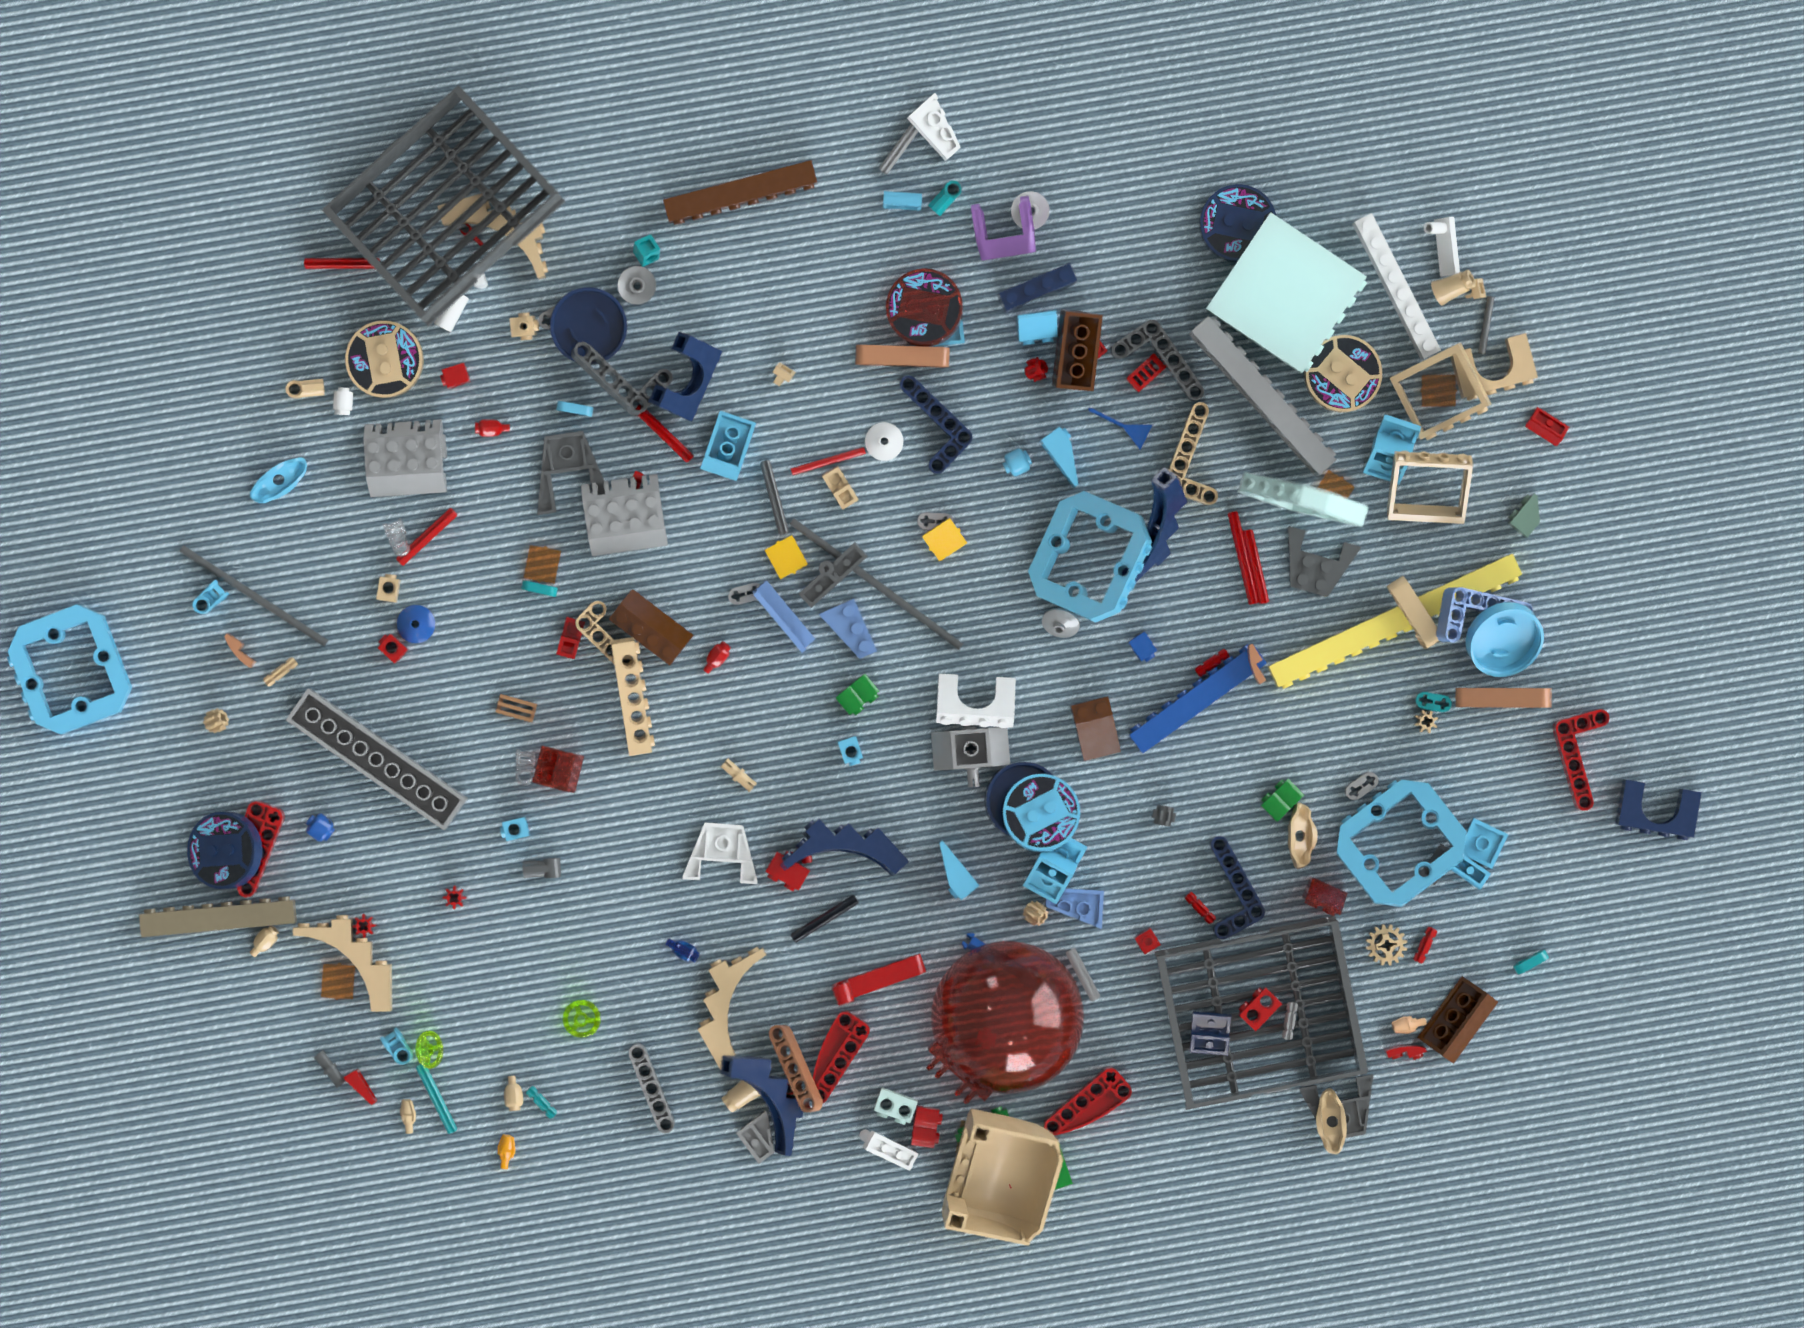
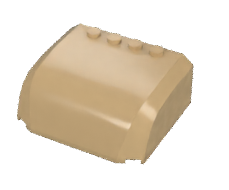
[942,1109,1063,1246]

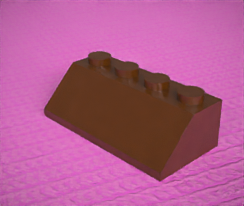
[1052,309,1103,392]
[609,589,694,666]
[1417,976,1498,1064]

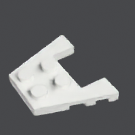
[682,823,758,884]

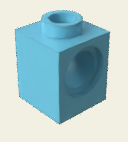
[838,736,863,766]
[500,817,530,841]

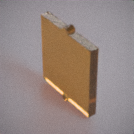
[1420,375,1457,407]
[1316,470,1355,499]
[524,545,561,584]
[321,963,355,1000]

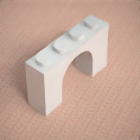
[936,674,1016,728]

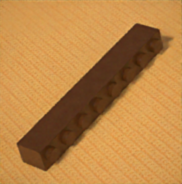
[663,160,818,226]

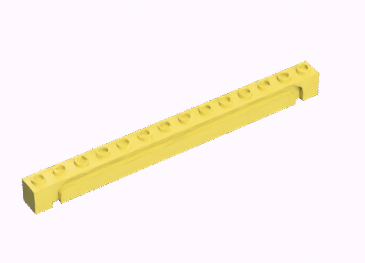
[1267,554,1522,689]

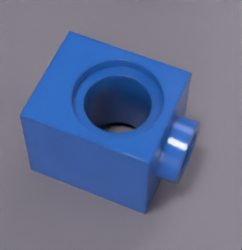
[1128,631,1157,662]

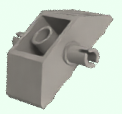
[931,725,1010,787]

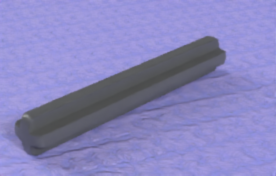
[760,460,788,535]

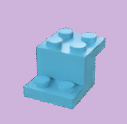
[1363,414,1421,485]
[1023,838,1087,904]

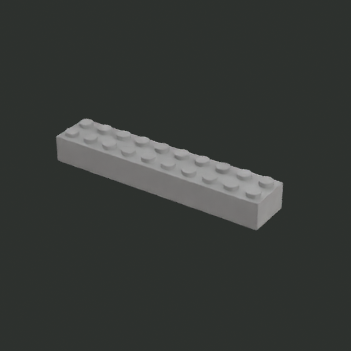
[1189,316,1337,477]
[286,688,468,830]

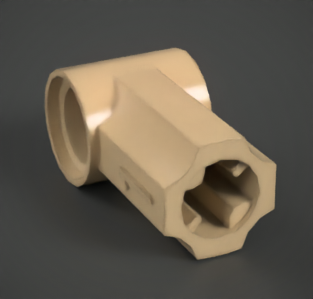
[286,379,325,399]

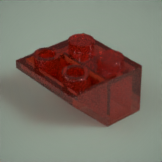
[532,745,584,793]
[1301,877,1348,916]

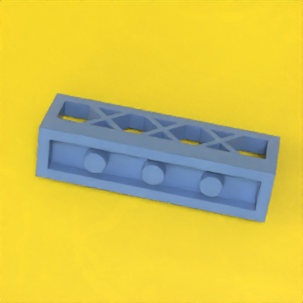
[752,580,815,653]

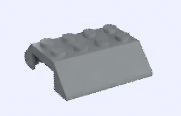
[363,419,447,497]
[581,474,668,556]

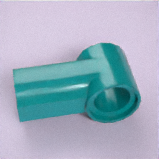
[928,180,962,216]

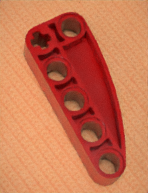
[237,801,285,898]
[813,1010,870,1103]
[1043,1067,1132,1135]

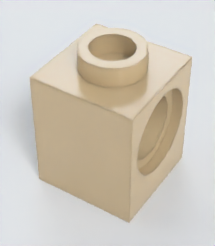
[376,574,401,603]

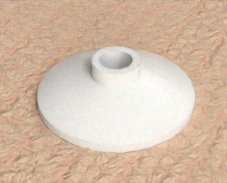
[1011,191,1050,229]
[865,422,903,461]

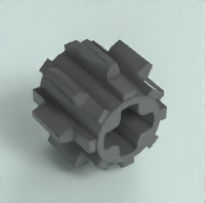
[1152,805,1176,827]

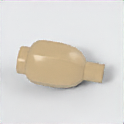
[250,925,279,957]
[504,1076,523,1111]

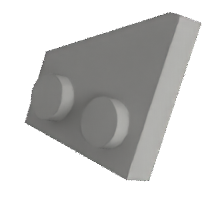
[736,1111,774,1164]

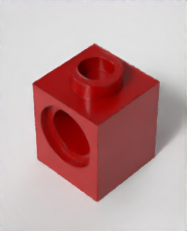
[440,363,471,389]
[378,634,409,664]
[1133,927,1161,955]

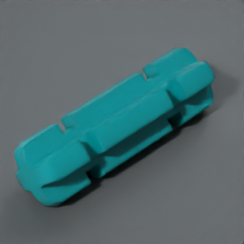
[526,1086,557,1119]

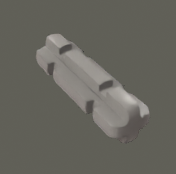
[1282,1002,1298,1040]

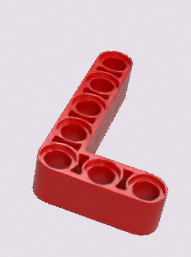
[1553,709,1610,811]
[832,954,927,1006]

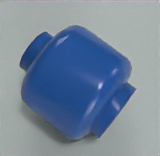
[305,813,335,842]

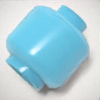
[1002,448,1032,477]

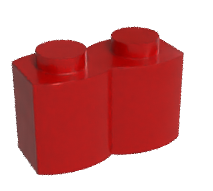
[911,1105,943,1148]

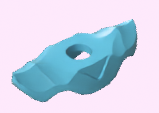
[250,457,307,503]

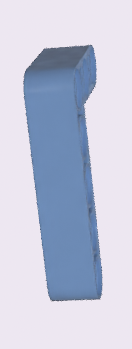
[1436,587,1533,642]

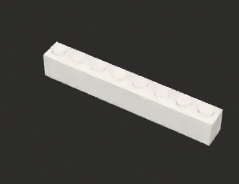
[1352,213,1441,360]

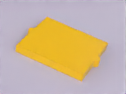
[922,517,967,562]
[765,535,808,579]

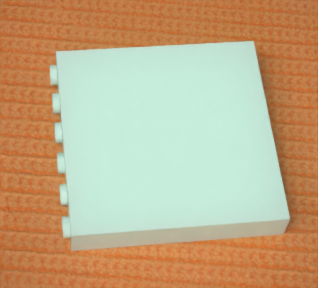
[1205,213,1367,374]

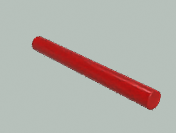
[790,447,866,476]

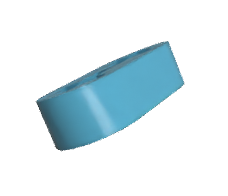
[556,401,594,417]

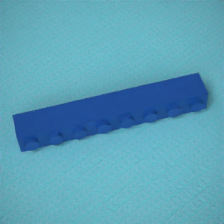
[1129,644,1267,754]

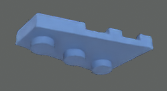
[819,599,877,659]
[1045,888,1104,929]

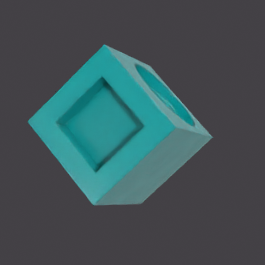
[633,234,660,267]

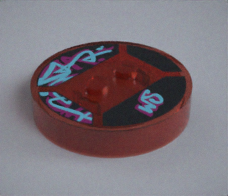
[886,268,964,347]

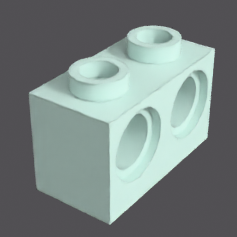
[874,1087,918,1125]

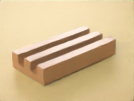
[495,694,538,723]

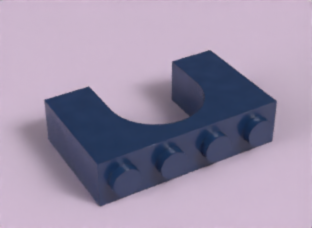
[997,263,1077,314]
[648,332,722,422]
[1615,779,1702,841]

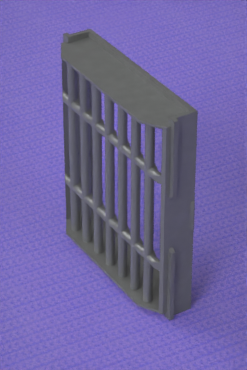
[322,85,565,327]
[1155,915,1368,1110]

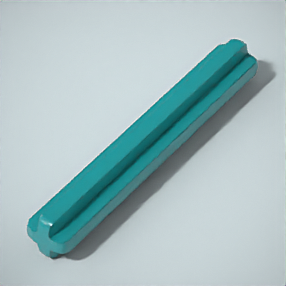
[416,1063,457,1134]

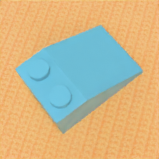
[1016,311,1057,346]
[700,411,756,481]
[1040,426,1078,488]
[939,840,979,900]

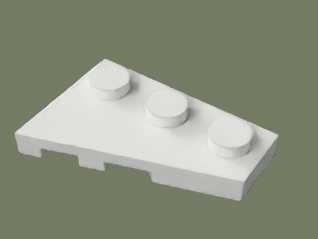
[907,93,961,161]

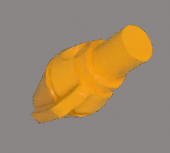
[497,1134,516,1169]

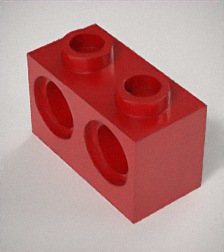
[1238,987,1282,1031]

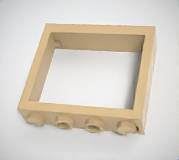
[1390,342,1491,440]
[1387,451,1473,524]

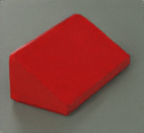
[1525,407,1569,446]

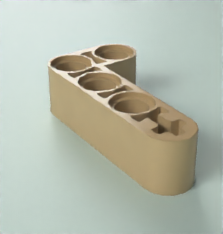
[1387,576,1439,649]
[575,601,633,665]

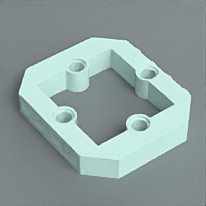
[1238,472,1368,527]

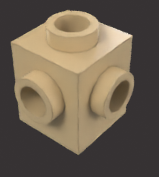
[510,312,539,340]

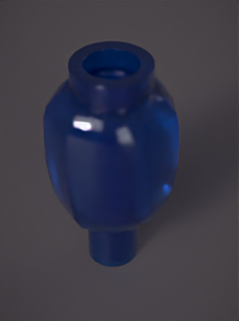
[665,938,700,963]

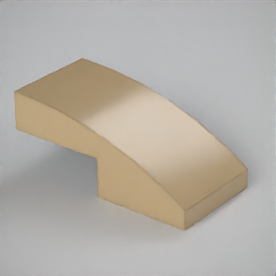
[821,465,859,510]

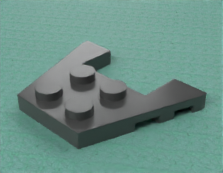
[1288,526,1361,597]
[1299,1074,1373,1138]

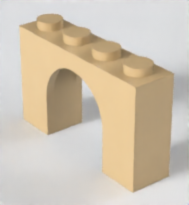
[1450,333,1538,401]

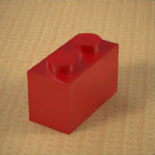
[765,851,810,892]

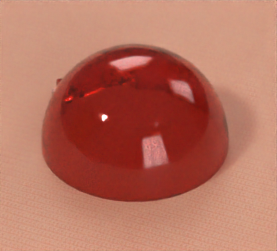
[926,941,1084,1104]

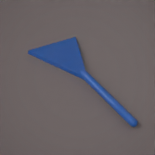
[1088,408,1152,450]

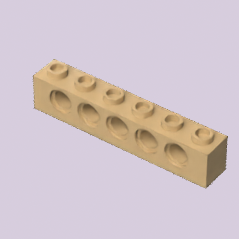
[611,637,655,756]

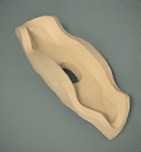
[1288,803,1317,869]
[1316,1088,1347,1154]

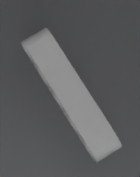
[629,1043,675,1134]

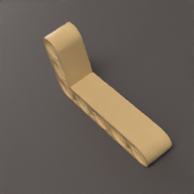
[1168,402,1218,505]

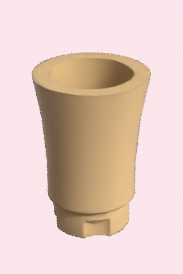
[1431,270,1476,306]
[722,1080,760,1112]

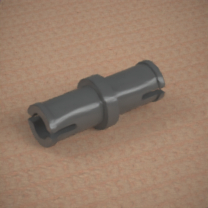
[314,1050,346,1088]

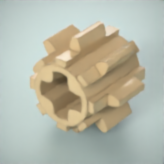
[203,708,229,733]
[1414,710,1438,733]
[1023,901,1048,926]

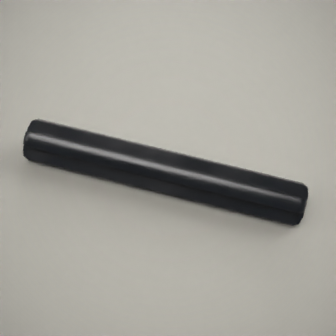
[791,895,859,943]

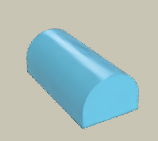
[883,191,922,211]
[1451,855,1491,890]

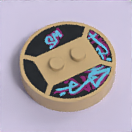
[345,321,424,398]
[1304,335,1382,412]

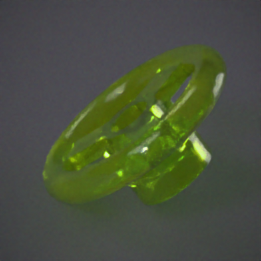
[563,1000,601,1038]
[415,1030,444,1069]

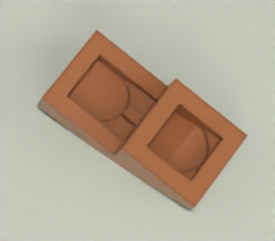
[224,633,256,668]
[1247,644,1266,684]

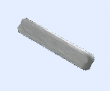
[879,124,918,174]
[1066,948,1100,1001]

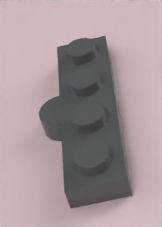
[799,542,868,608]

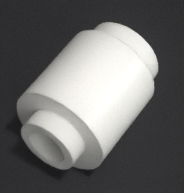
[333,387,353,415]

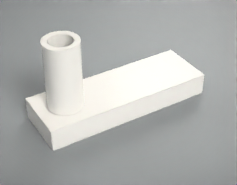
[1424,217,1460,277]
[859,1129,919,1171]

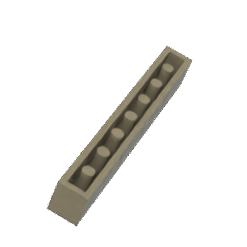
[139,896,297,937]

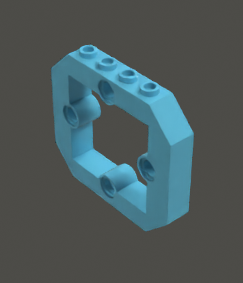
[1028,491,1152,623]
[7,604,132,735]
[1337,780,1466,907]

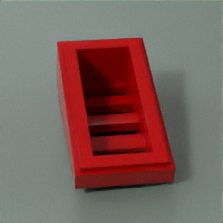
[1125,353,1166,393]
[343,1068,377,1105]

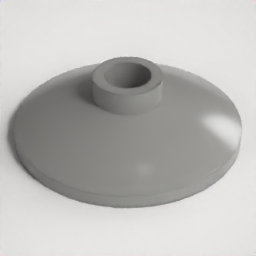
[618,266,656,305]
[1042,608,1080,638]

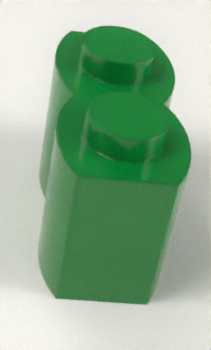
[835,673,880,716]
[1260,779,1304,822]

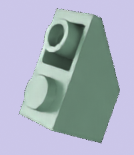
[1508,493,1540,538]

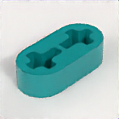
[521,580,558,597]
[1415,692,1452,712]
[1513,949,1549,975]

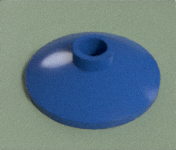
[397,605,435,643]

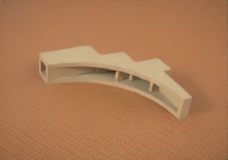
[438,194,548,280]
[293,915,392,1012]
[698,947,766,1069]

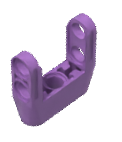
[971,196,1036,261]

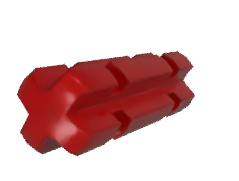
[1195,649,1229,677]
[1185,892,1216,924]
[1413,927,1437,964]

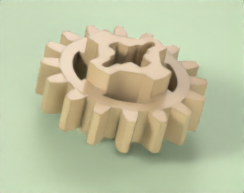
[1365,924,1407,966]

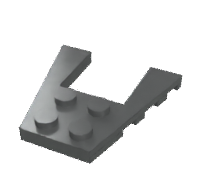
[537,431,605,515]

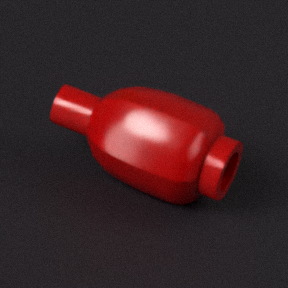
[475,419,510,437]
[703,641,731,674]

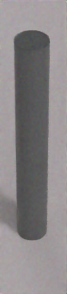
[1478,296,1495,354]

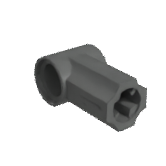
[523,858,561,878]

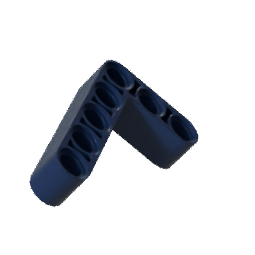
[900,375,973,474]
[1210,836,1265,939]

